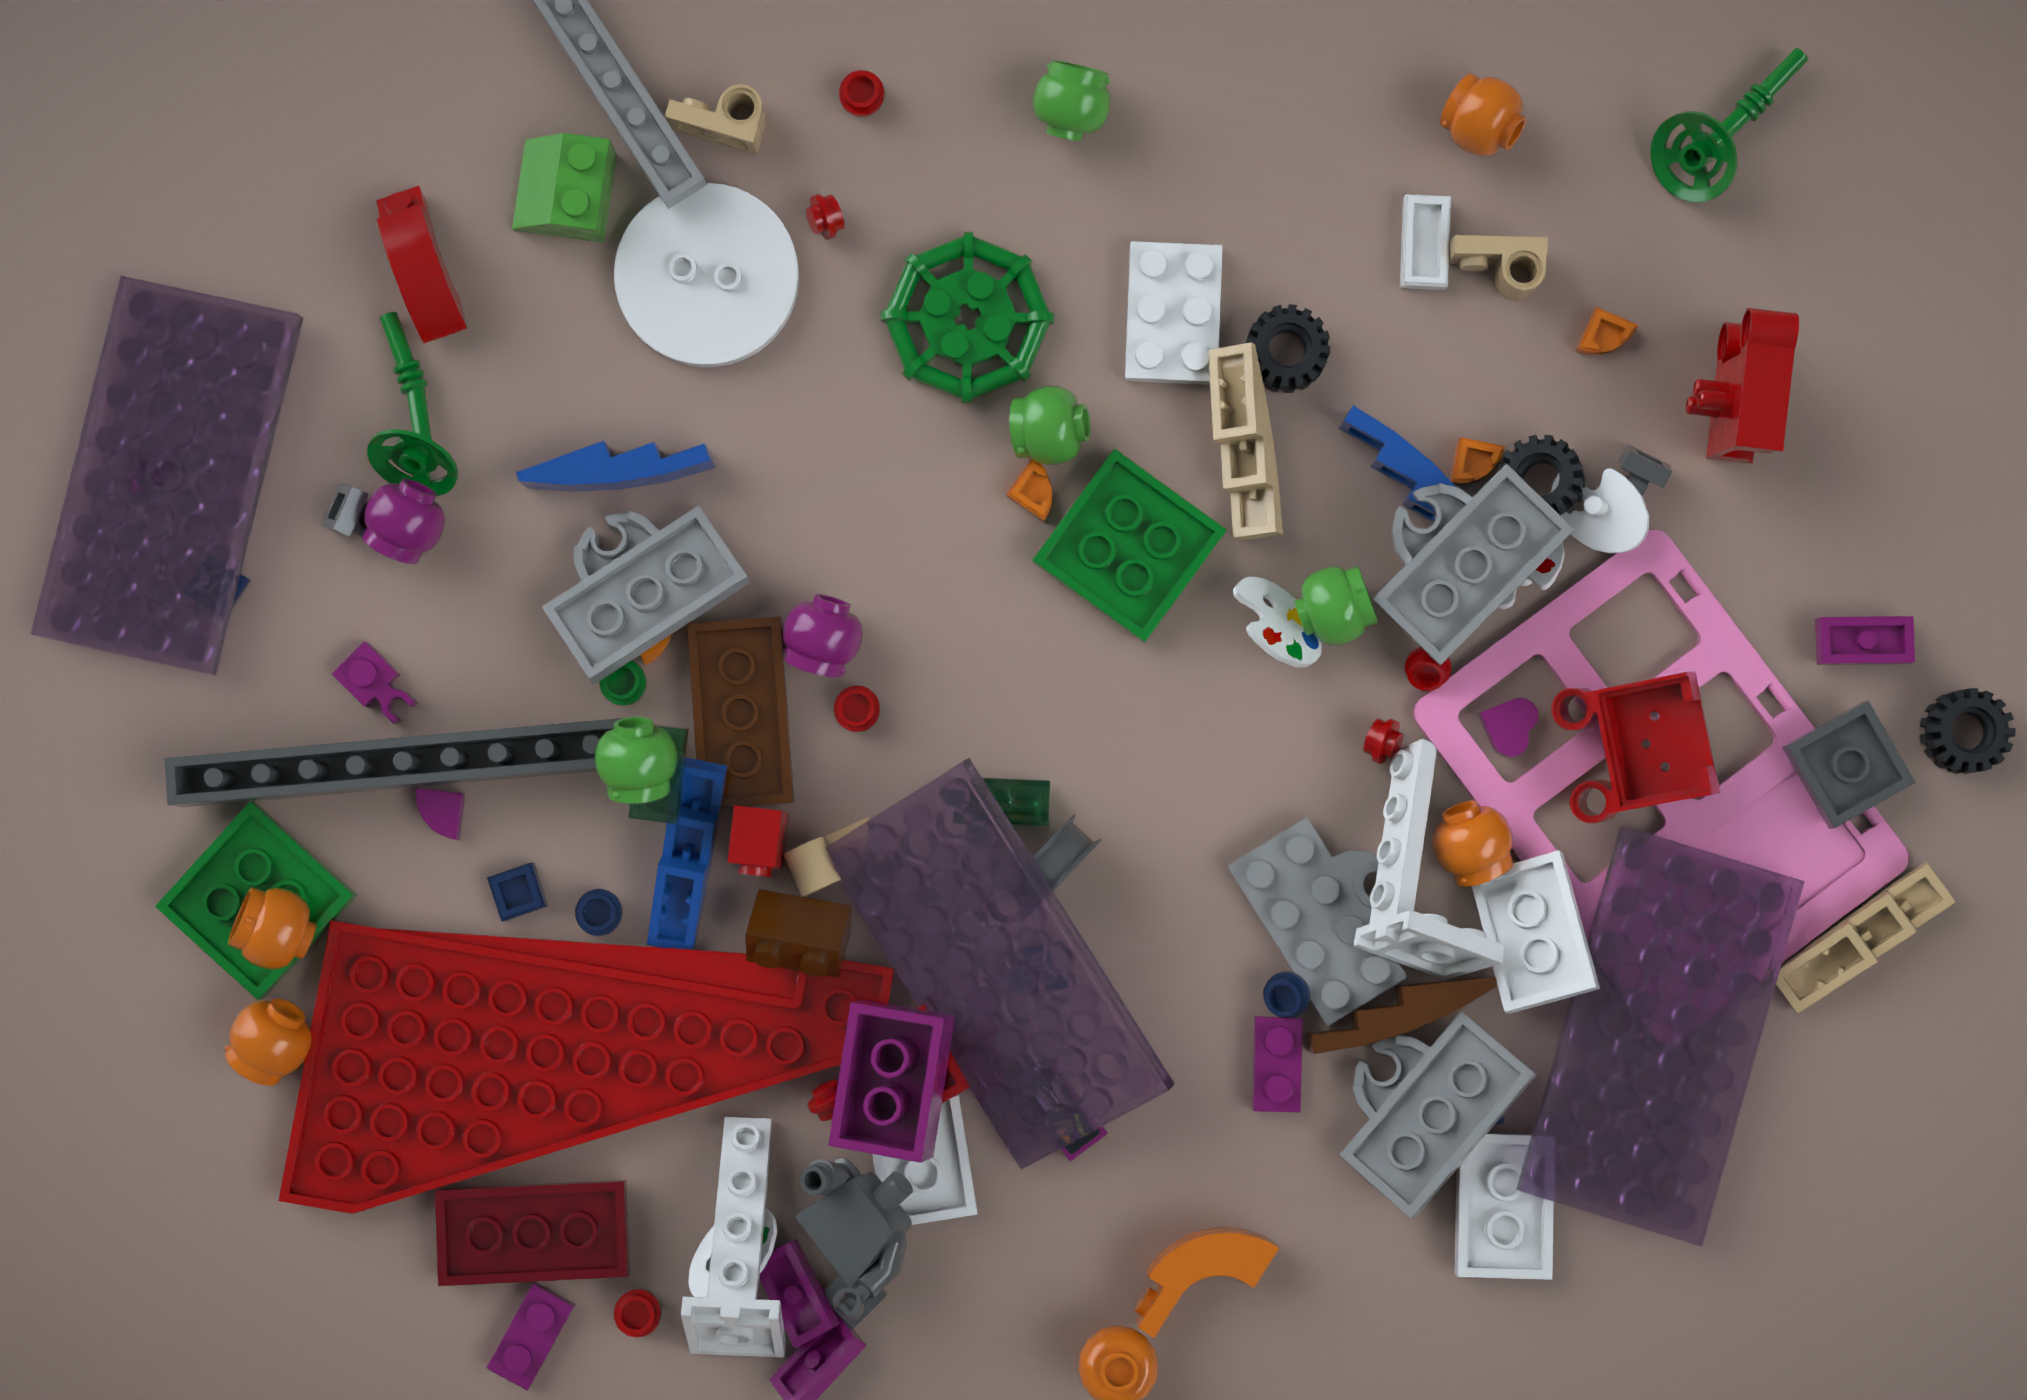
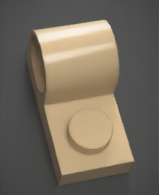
[664,84,766,155]
[1449,235,1548,300]
[783,817,888,897]

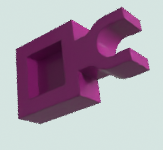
[332,641,418,724]

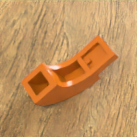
[1134,1227,1279,1338]

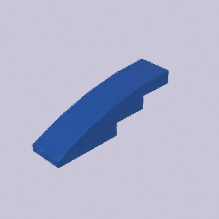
[1339,405,1456,522]
[516,441,716,492]
[647,757,728,950]

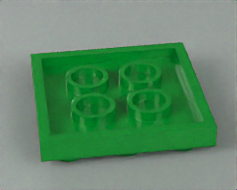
[1032,448,1227,643]
[155,801,357,1000]

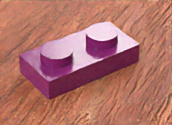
[1815,616,1915,665]
[1252,1016,1303,1113]
[759,1239,840,1349]
[486,1282,576,1391]
[769,1310,867,1400]

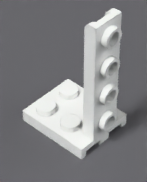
[1353,739,1505,980]
[681,1117,786,1358]

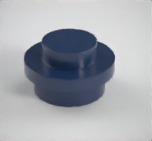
[575,889,623,936]
[1263,971,1310,1018]

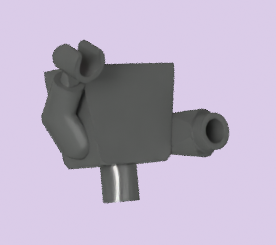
[795,1158,913,1321]

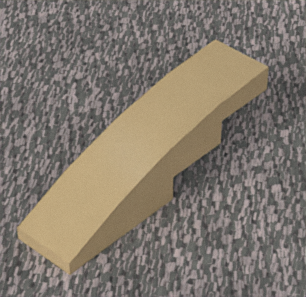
[1208,342,1283,541]
[1770,861,1956,1013]

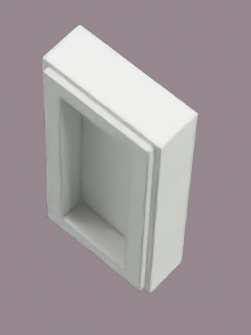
[1400,194,1451,290]

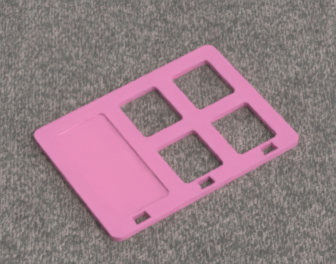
[1413,530,1909,1044]

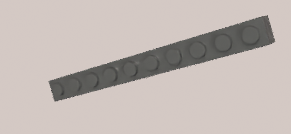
[164,717,628,807]

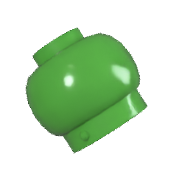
[1033,60,1111,141]
[1009,386,1091,465]
[1294,566,1378,646]
[595,717,677,803]

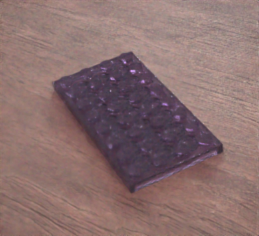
[31,276,303,676]
[826,758,1175,1170]
[1516,826,1805,1247]

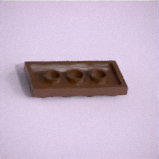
[687,616,795,809]

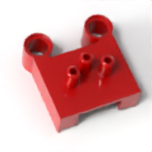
[1685,308,1799,464]
[1551,672,1720,823]

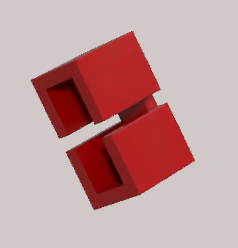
[727,805,789,877]

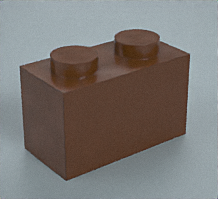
[745,889,851,978]

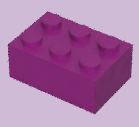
[828,1000,955,1163]

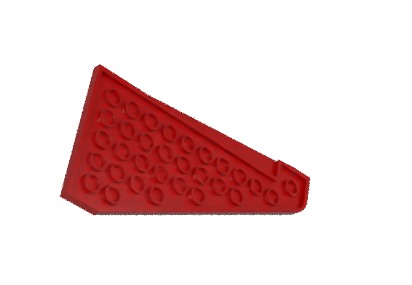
[278,920,895,1214]

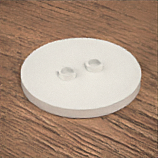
[614,183,799,367]

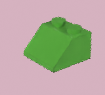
[512,133,617,243]

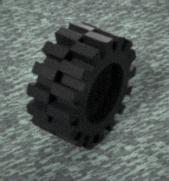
[1245,304,1331,393]
[1497,434,1585,516]
[1919,688,2016,774]

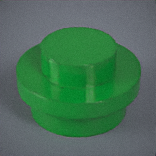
[599,661,647,706]

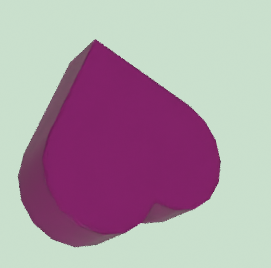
[1478,697,1539,757]

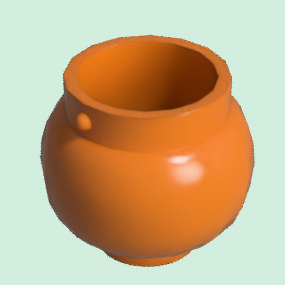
[1440,73,1526,156]
[1432,800,1514,887]
[228,887,317,969]
[225,998,312,1086]
[1078,1325,1159,1400]

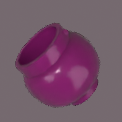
[362,478,445,564]
[783,594,863,678]

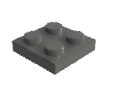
[1782,701,1916,829]

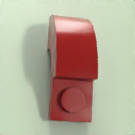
[376,186,467,344]

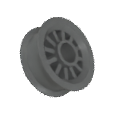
[1003,814,1101,915]

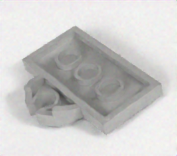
[1372,464,1575,665]
[542,505,750,685]
[1228,817,1407,1026]
[1340,1011,1537,1219]

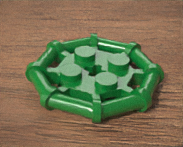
[881,232,1054,403]

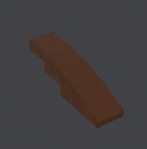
[1307,976,1497,1054]

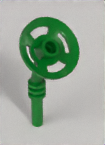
[1650,48,1809,203]
[367,312,458,496]

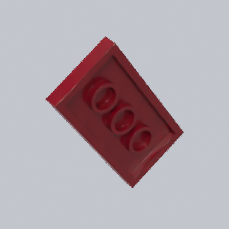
[435,1180,630,1286]

